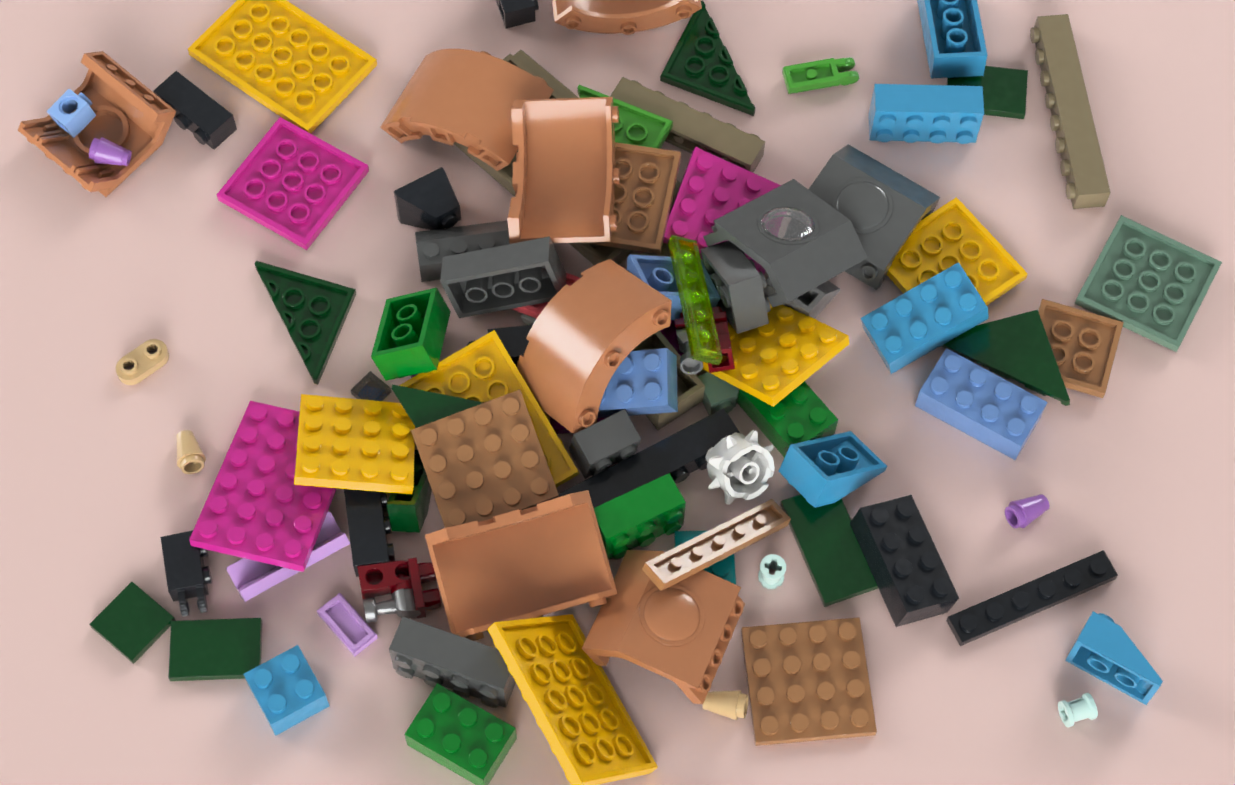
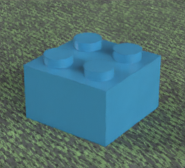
[243,645,329,736]

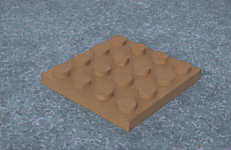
[582,142,681,254]
[411,390,560,528]
[741,617,877,746]

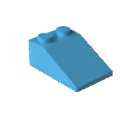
[779,431,887,508]
[1065,611,1163,705]

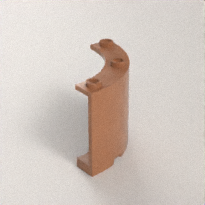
[552,0,702,35]
[380,49,554,171]
[507,97,620,244]
[517,259,672,434]
[425,490,617,641]

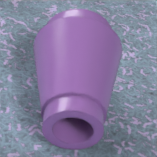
[89,137,132,166]
[1005,494,1050,528]

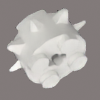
[705,430,775,505]

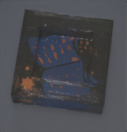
[351,371,391,401]

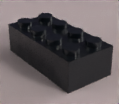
[850,495,959,627]

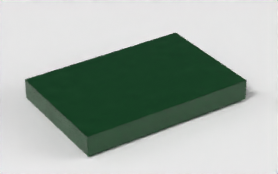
[947,66,1028,119]
[168,618,262,681]

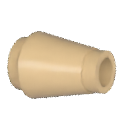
[176,430,206,474]
[703,690,749,720]

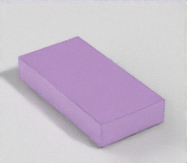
[317,593,378,657]

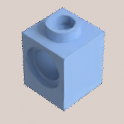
[47,89,96,138]

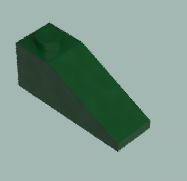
[387,450,432,533]

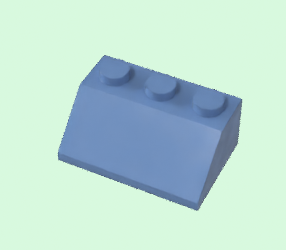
[627,254,721,320]

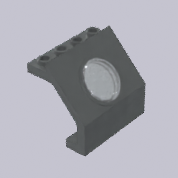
[703,179,868,307]

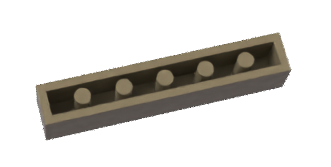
[610,77,765,172]

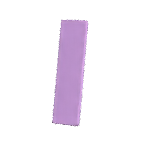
[226,512,350,602]

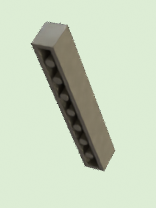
[1030,14,1111,209]

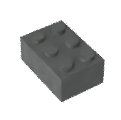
[701,241,771,334]

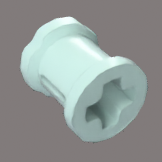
[758,554,786,589]
[1058,693,1098,728]

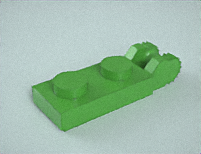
[782,57,860,94]

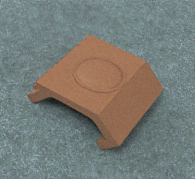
[18,51,176,197]
[582,550,745,704]

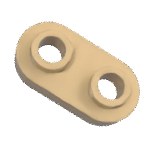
[115,339,169,385]

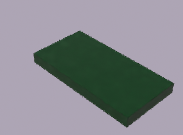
[780,494,878,607]

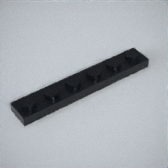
[946,550,1118,646]

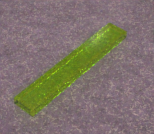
[668,235,723,365]

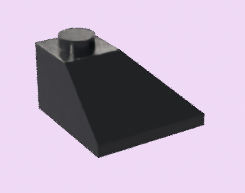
[394,167,461,230]

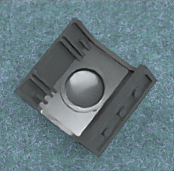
[784,144,940,290]

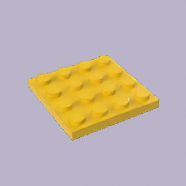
[886,197,1028,305]
[697,298,849,407]
[294,394,415,494]

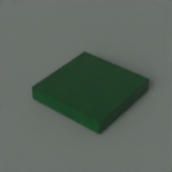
[89,582,176,664]

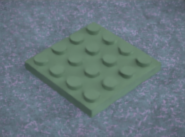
[1074,215,1222,352]

